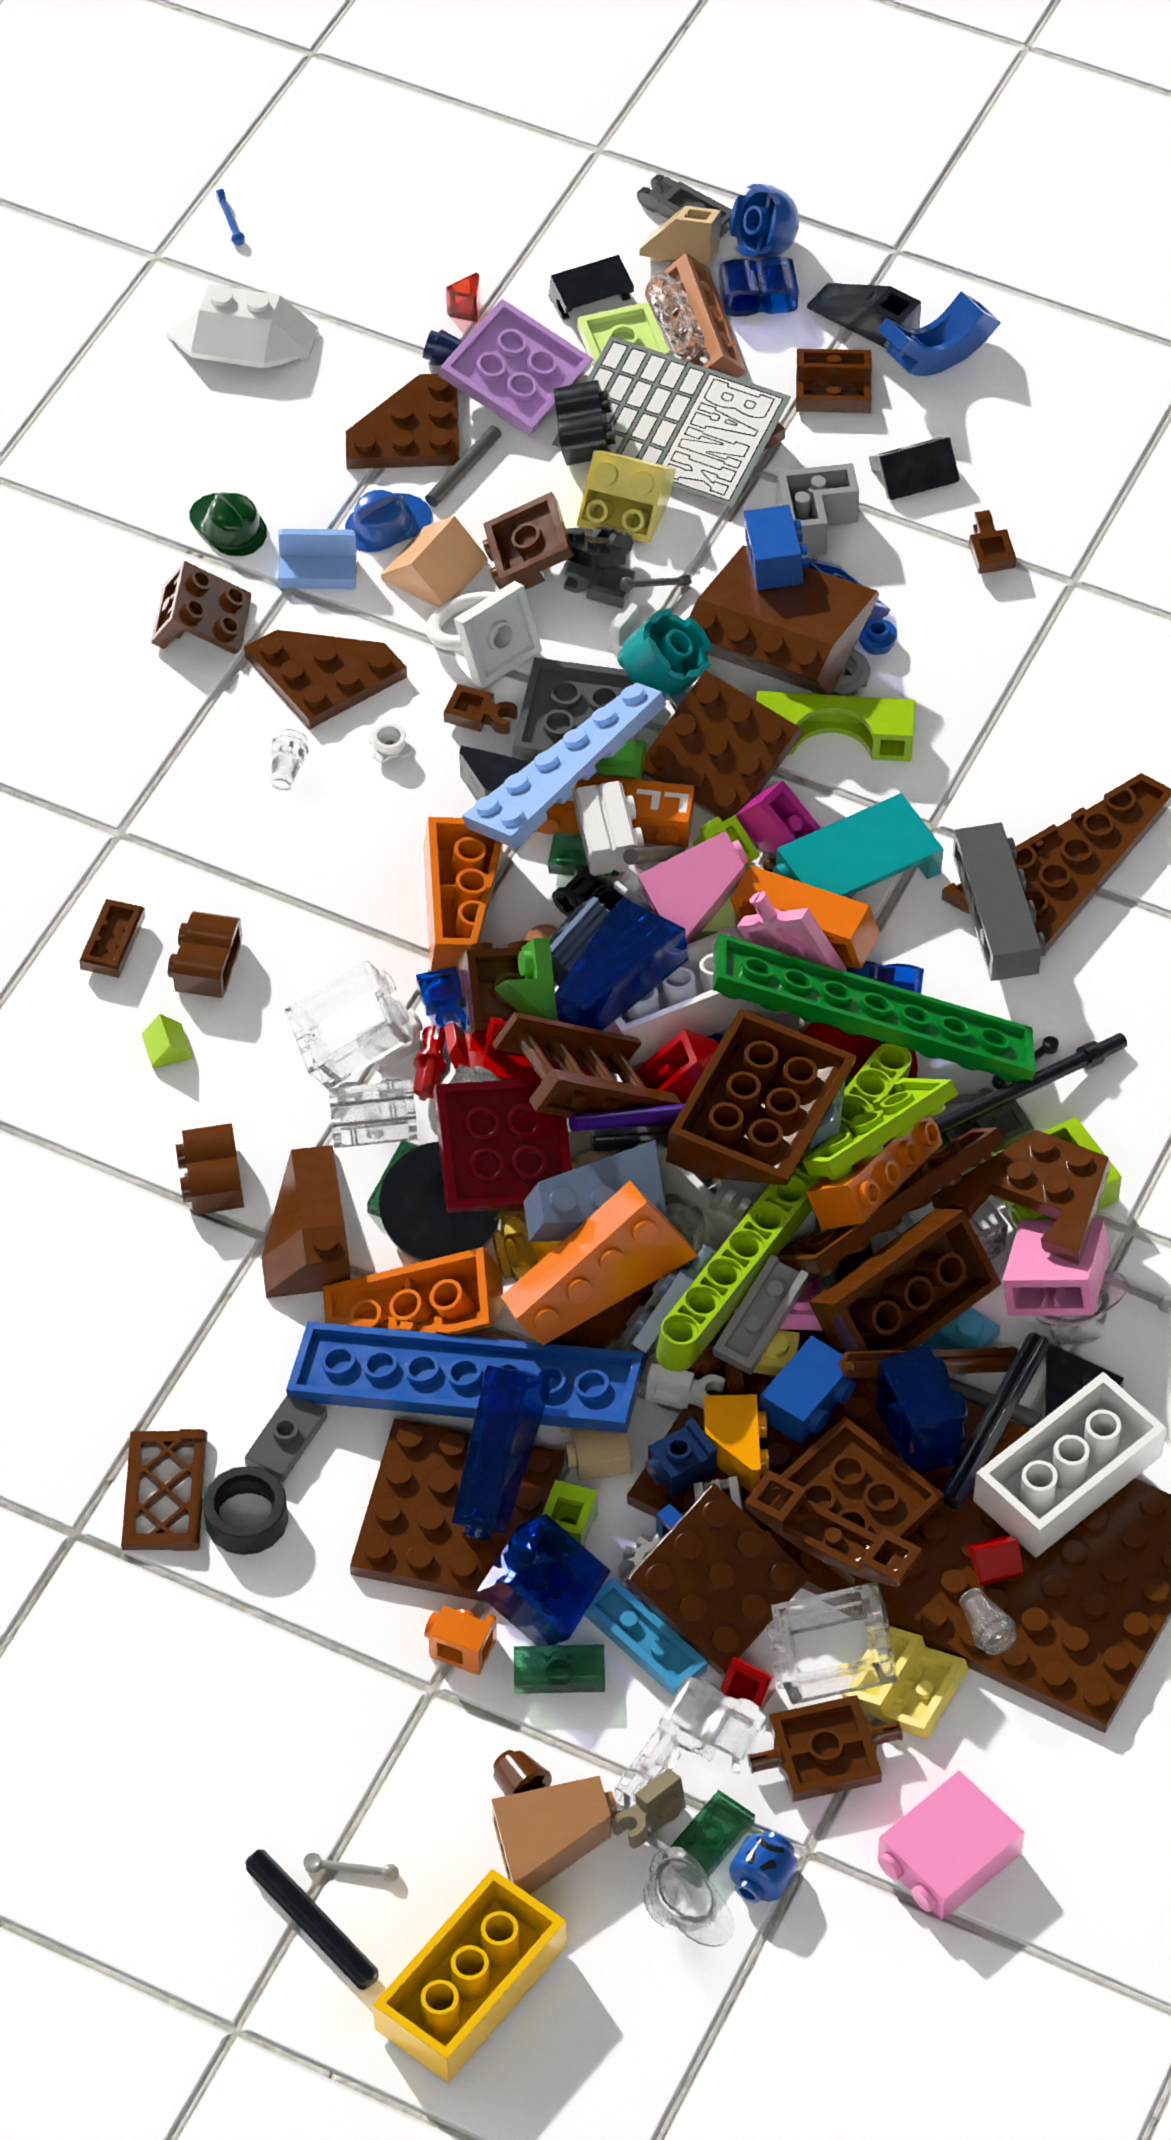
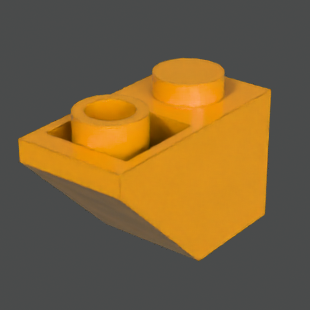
[703,1394,769,1493]

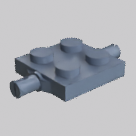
[631,1244,716,1362]

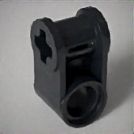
[552,866,629,930]

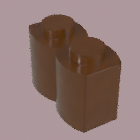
[167,911,243,998]
[175,1123,244,1215]

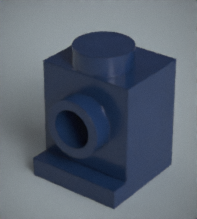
[645,1418,717,1497]

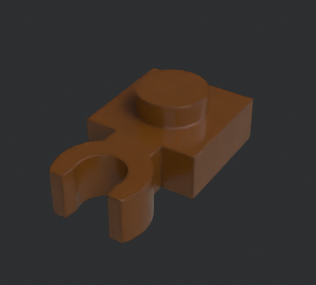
[443,684,518,735]

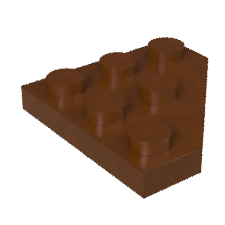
[345,374,460,469]
[244,630,407,729]

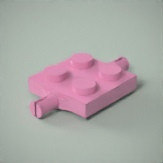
[737,891,847,971]

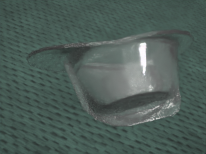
[1035,1270,1129,1351]
[643,1847,735,1947]

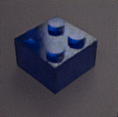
[875,1344,968,1475]
[476,1514,611,1650]

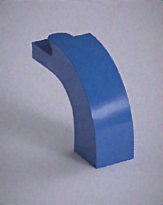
[877,291,1001,376]

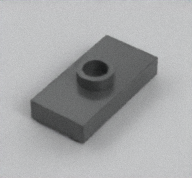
[244,1395,328,1483]

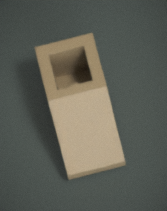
[639,206,721,266]

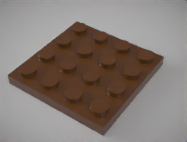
[350,1418,565,1610]

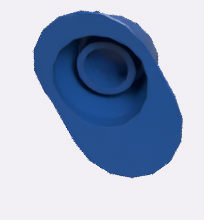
[345,490,432,552]

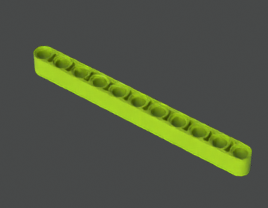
[656,1043,912,1372]

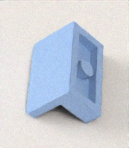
[278,528,357,590]

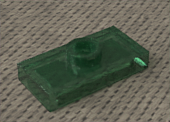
[514,1644,605,1694]
[662,1789,756,1888]

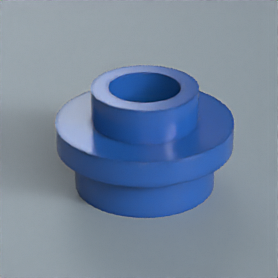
[858,619,897,655]

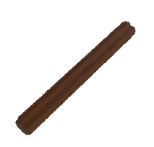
[838,1346,1018,1378]

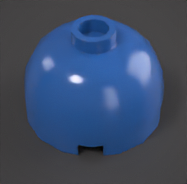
[729,184,799,258]

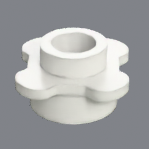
[368,723,411,763]

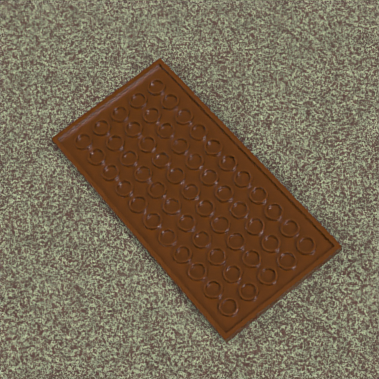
[627,1329,1171,1733]

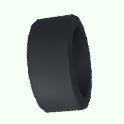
[203,1466,288,1555]

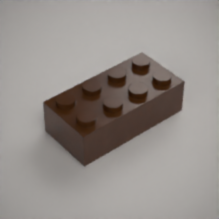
[809,1208,1002,1378]

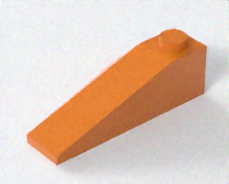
[323,1247,504,1335]

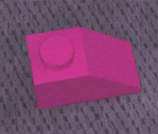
[736,780,821,855]

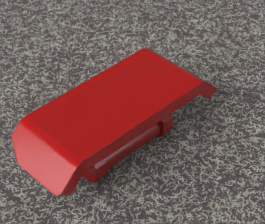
[444,1017,593,1082]

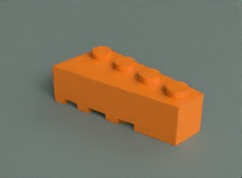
[423,817,504,975]

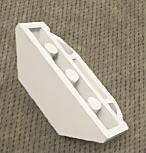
[166,284,319,368]

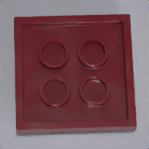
[433,1078,573,1213]

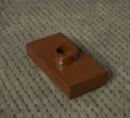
[79,899,146,978]

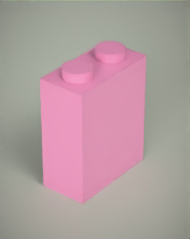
[1002,1219,1110,1316]
[877,1770,1025,1921]

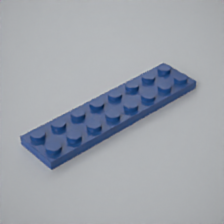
[286,1321,646,1433]

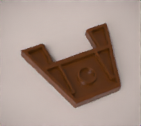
[931,1130,1110,1265]

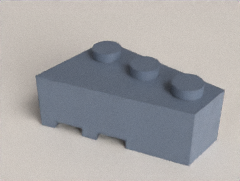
[523,1140,667,1242]

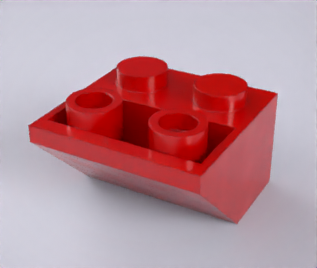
[636,1029,719,1104]

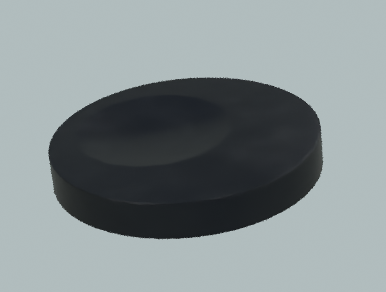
[379,1142,503,1262]

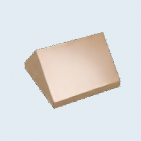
[381,516,488,608]

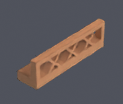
[653,253,746,378]

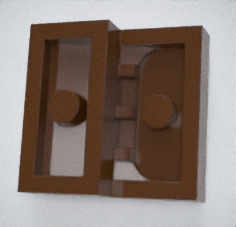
[796,349,872,413]

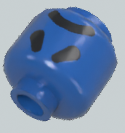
[729,1831,798,1903]

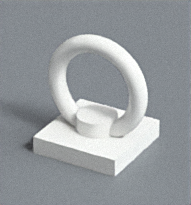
[426,581,543,689]

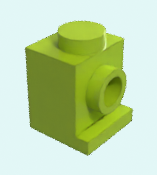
[539,1479,598,1556]

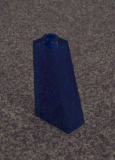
[555,898,689,1031]
[451,1365,553,1540]

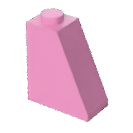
[638,831,748,950]

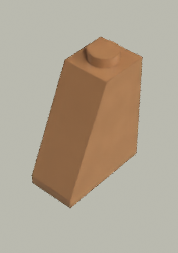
[491,1775,617,1895]

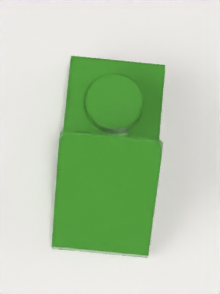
[495,937,558,1021]

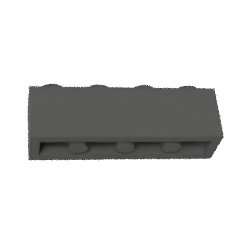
[952,822,1046,981]

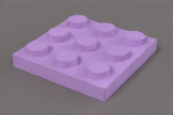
[438,298,594,436]

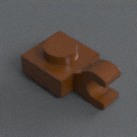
[969,510,1017,574]

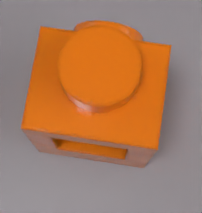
[424,1606,497,1675]

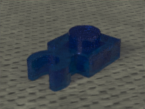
[416,966,467,1034]

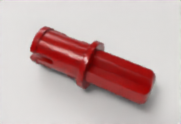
[412,1025,446,1101]

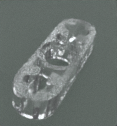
[645,272,704,360]

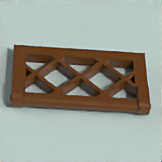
[121,1429,208,1551]

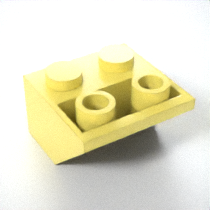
[576,451,676,544]

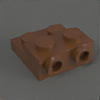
[482,491,574,590]
[458,940,529,1034]

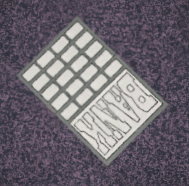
[552,336,792,508]

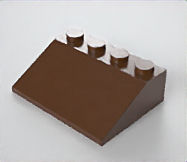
[689,545,880,695]
[666,1008,857,1185]

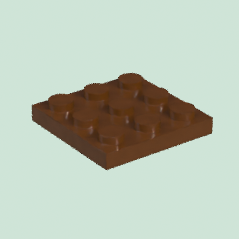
[644,670,803,822]
[780,1416,945,1588]
[623,1483,811,1676]

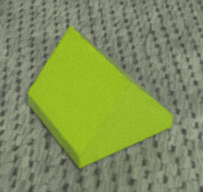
[141,1014,193,1069]

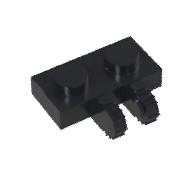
[566,526,634,570]

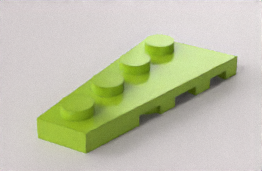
[803,1078,959,1180]

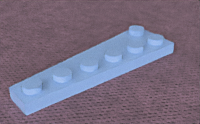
[462,682,666,849]

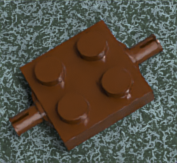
[747,1695,903,1802]

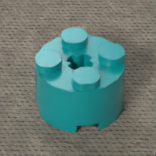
[617,608,712,701]

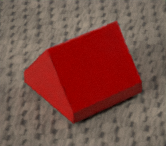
[966,1534,1023,1585]
[717,1656,776,1718]

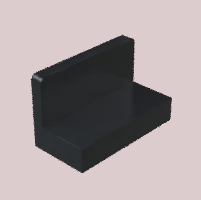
[868,437,960,500]

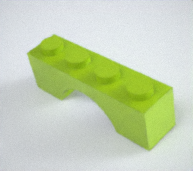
[756,691,915,762]

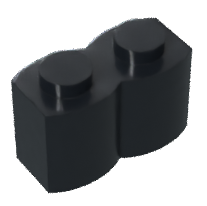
[554,380,616,466]

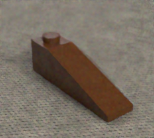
[261,1145,351,1298]

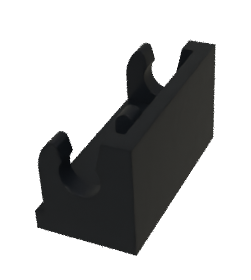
[548,254,634,320]

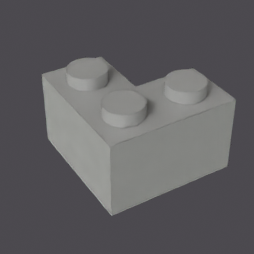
[776,463,860,557]

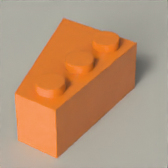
[730,865,880,969]

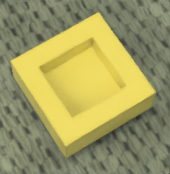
[753,1330,800,1376]

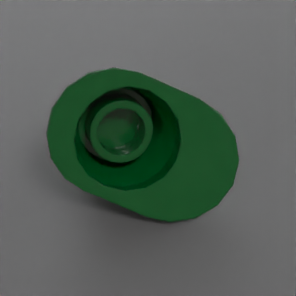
[189,492,267,556]

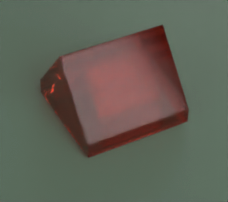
[446,272,480,322]

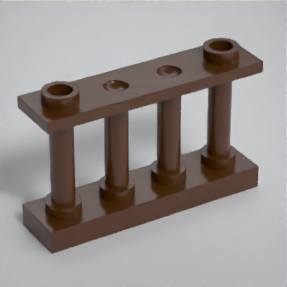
[492,1012,682,1118]

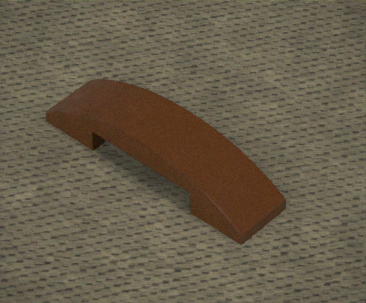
[745,1470,923,1586]

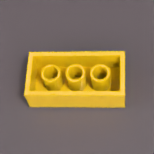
[372,1868,567,2084]

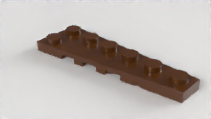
[777,1127,1005,1277]

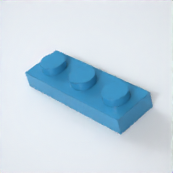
[581,1577,708,1698]

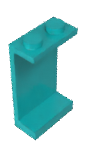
[773,793,944,897]

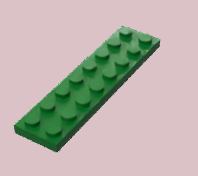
[713,933,1036,1082]

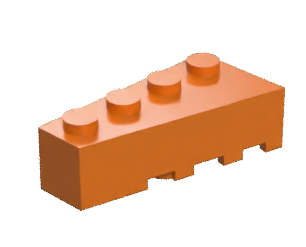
[501,1180,698,1346]

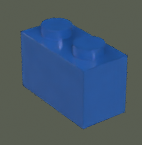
[743,505,809,591]
[760,1336,856,1445]

